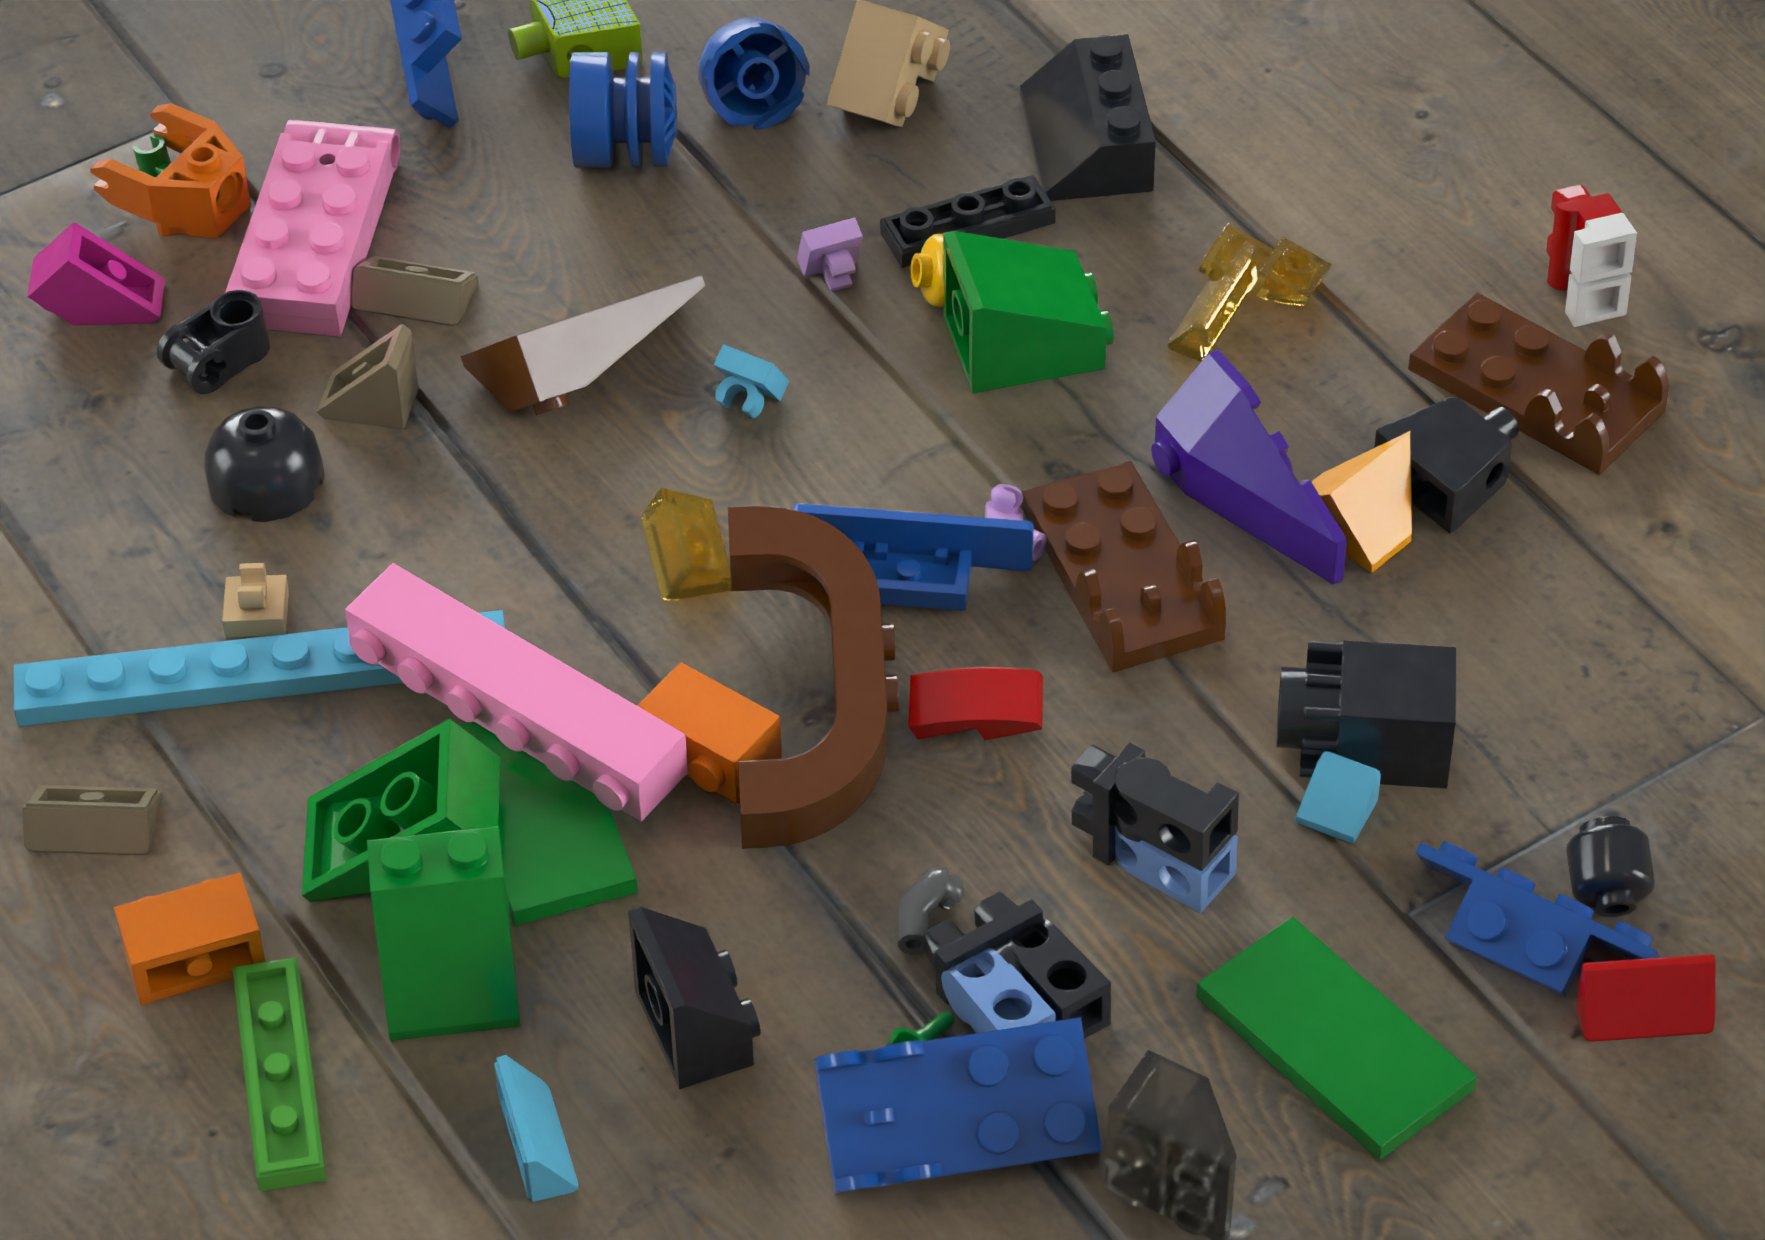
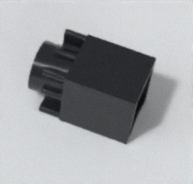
[1276,640,1456,789]

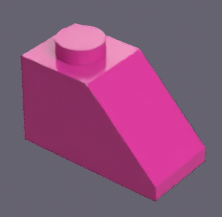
[27,222,165,325]

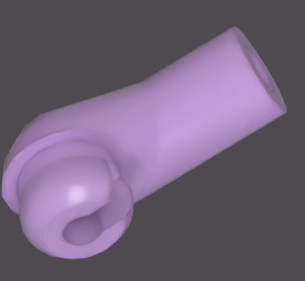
[985,484,1047,561]

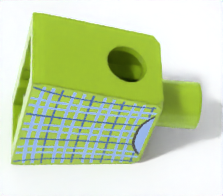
[508,0,643,78]

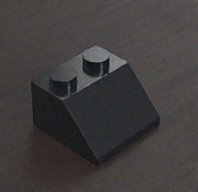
[628,907,761,1090]

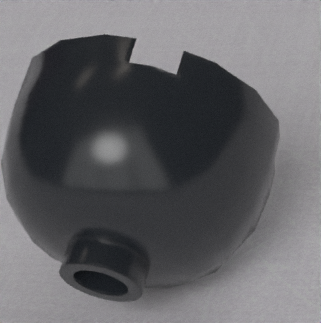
[204,406,325,522]

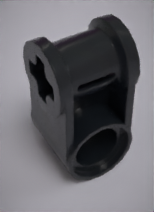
[157,290,270,394]

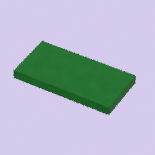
[459,721,638,926]
[1196,916,1477,1161]

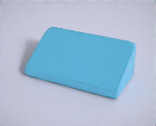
[494,1055,579,1202]

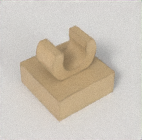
[222,563,289,638]

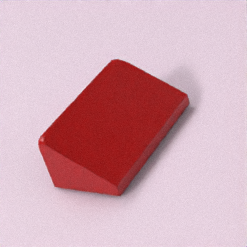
[1576,954,1716,1042]

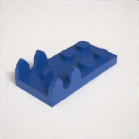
[813,1017,1103,1194]

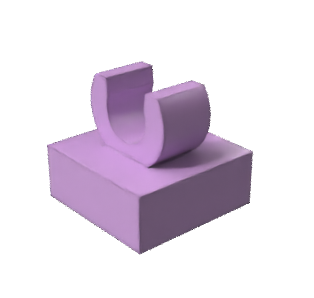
[797,217,863,292]

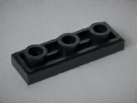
[880,175,1056,268]

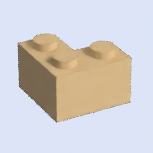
[826,0,950,128]

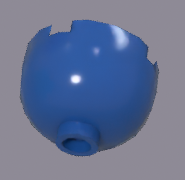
[698,17,810,129]

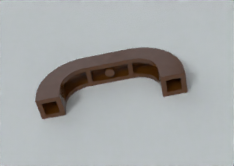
[728,506,899,849]

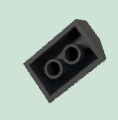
[1020,34,1156,201]

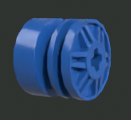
[569,52,677,168]

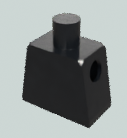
[1374,397,1519,533]

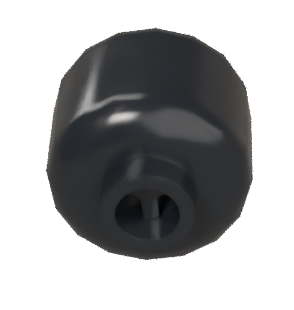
[1566,816,1655,917]

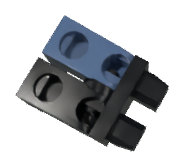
[1071,742,1239,914]
[924,891,1111,1039]

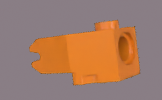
[90,103,251,238]

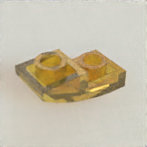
[1198,223,1332,306]

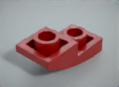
[908,667,1043,741]

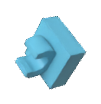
[714,344,790,419]

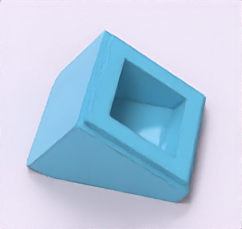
[1295,751,1381,844]

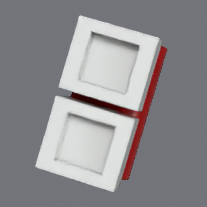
[1546,185,1637,327]

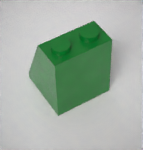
[943,231,1114,394]
[367,826,521,1041]

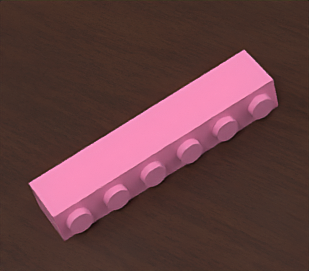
[345,563,690,822]

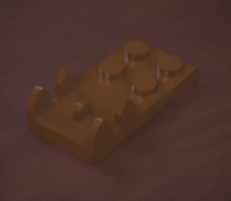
[1408,292,1669,475]
[1021,461,1226,673]

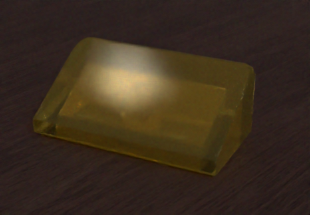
[1167,242,1257,362]
[642,488,731,600]

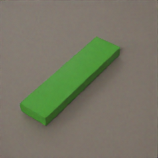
[232,957,327,1192]

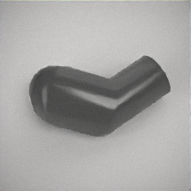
[898,868,964,954]

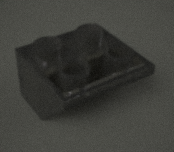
[1104,1050,1237,1240]

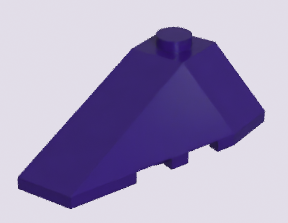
[1151,349,1347,584]

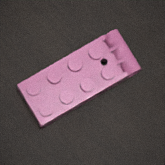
[225,119,400,337]

